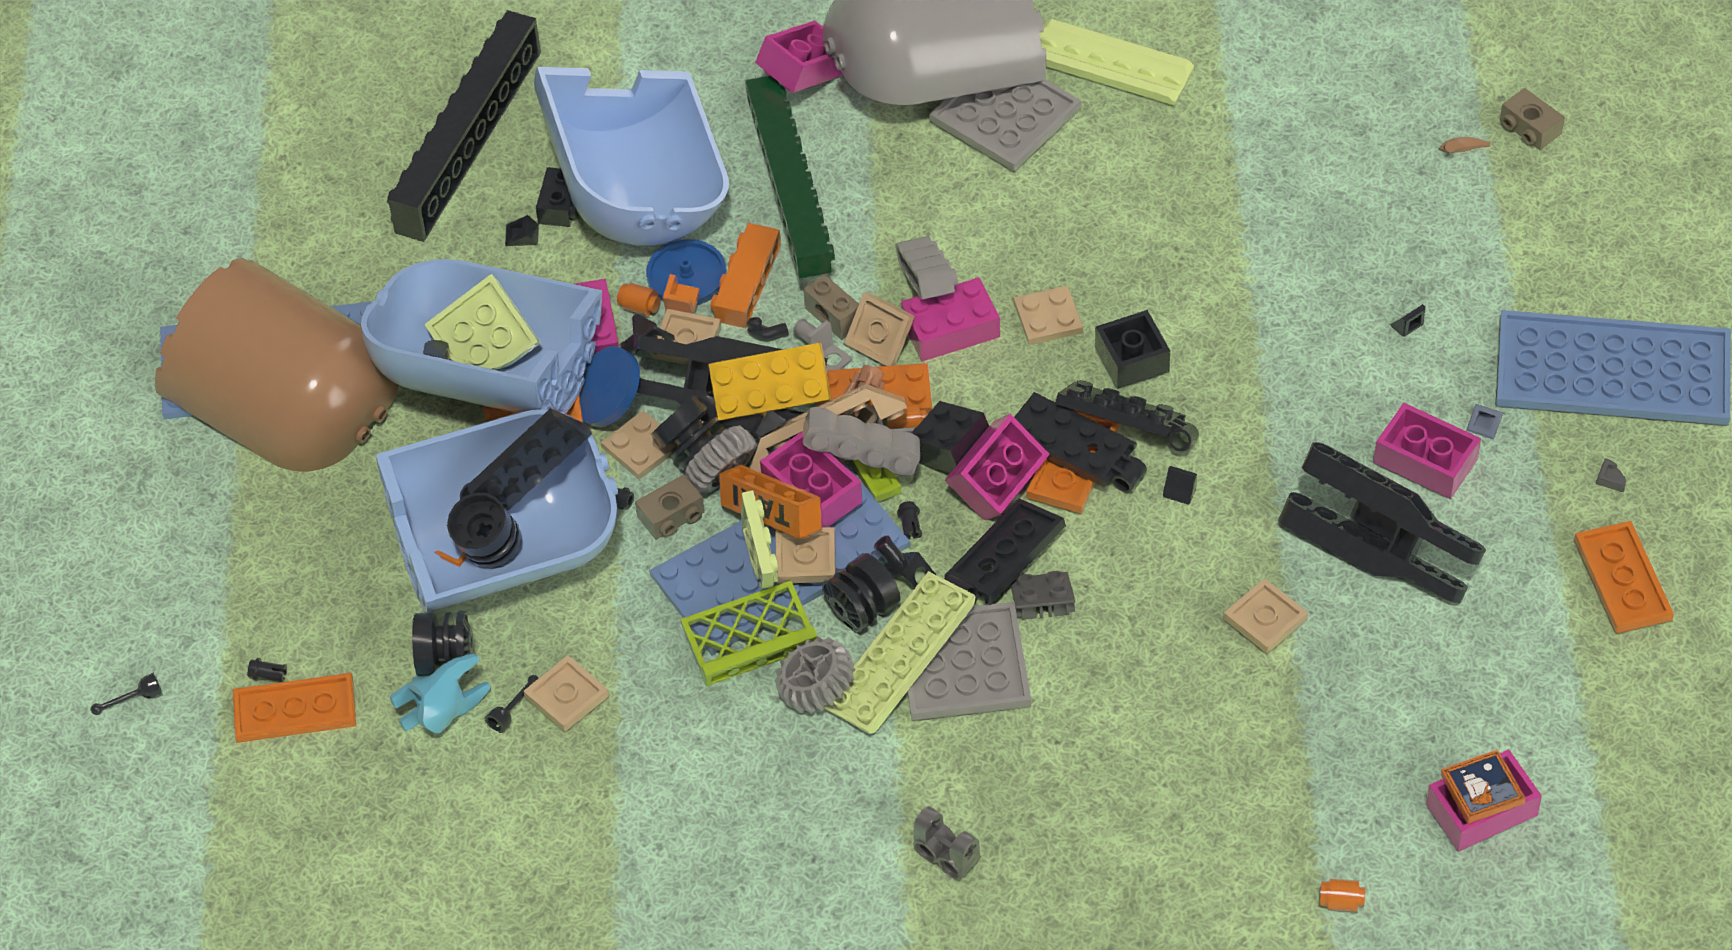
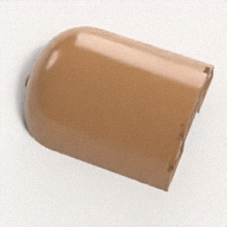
[155,258,399,472]

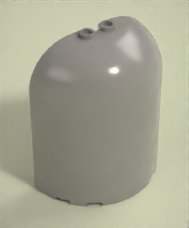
[822,0,1046,105]

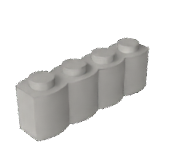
[895,236,958,300]
[803,407,920,475]

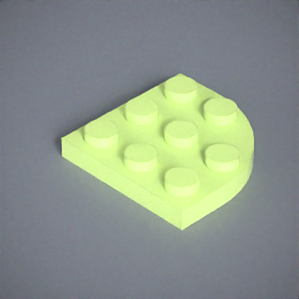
[424,274,541,370]
[741,490,778,589]

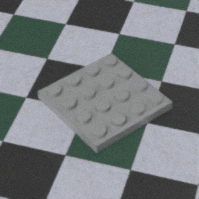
[930,80,1082,171]
[907,602,1031,721]

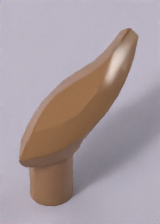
[1438,137,1490,153]

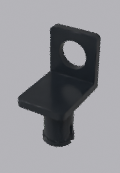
[619,314,675,355]
[874,535,936,590]

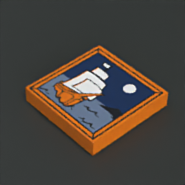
[1440,749,1525,824]

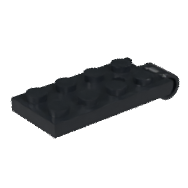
[1055,380,1199,451]
[1014,392,1147,493]
[460,408,592,511]
[944,498,1066,605]

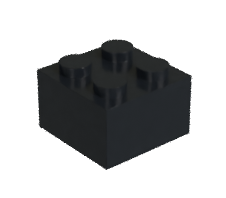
[1095,310,1170,389]
[912,401,989,473]

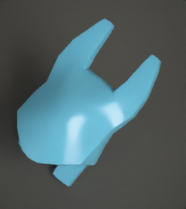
[390,654,491,733]

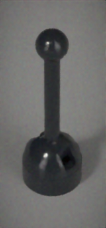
[90,672,163,715]
[485,675,539,733]

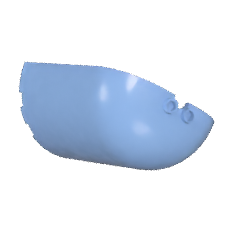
[534,67,729,246]
[361,259,602,414]
[375,409,618,613]

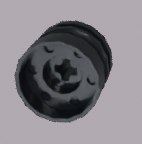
[651,394,726,471]
[447,493,521,568]
[822,553,901,632]
[412,611,473,676]

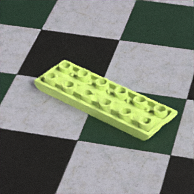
[1039,19,1194,106]
[824,571,976,734]

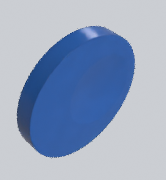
[646,239,727,305]
[579,346,640,427]

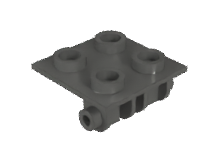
[1011,571,1075,620]

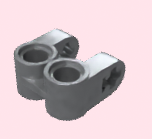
[913,806,981,881]

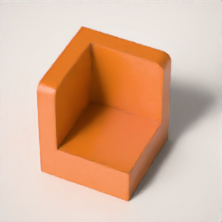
[663,274,700,314]

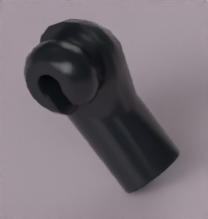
[747,317,789,342]

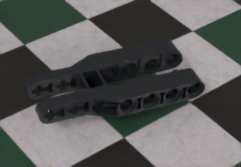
[634,334,828,439]
[1278,442,1486,603]

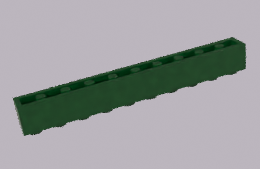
[745,76,835,279]

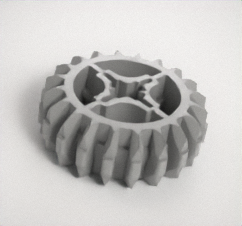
[685,426,757,494]
[774,636,855,714]

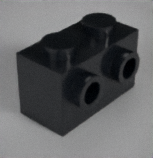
[536,167,578,227]

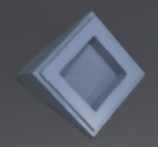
[1466,404,1503,440]

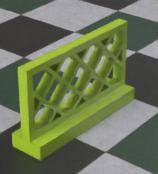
[680,580,818,687]

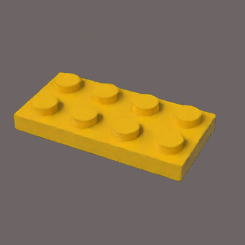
[708,343,832,421]

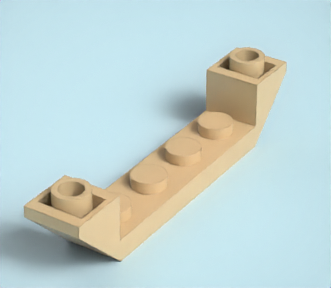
[749,384,907,473]

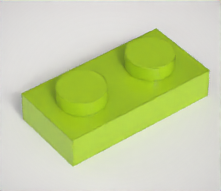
[850,459,902,502]

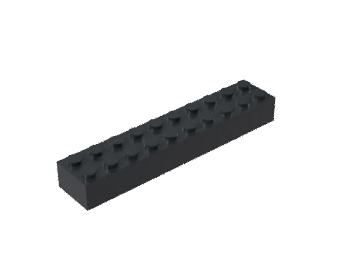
[387,10,541,242]

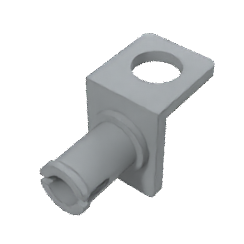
[793,318,852,370]

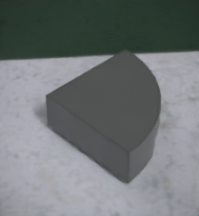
[1596,458,1626,493]

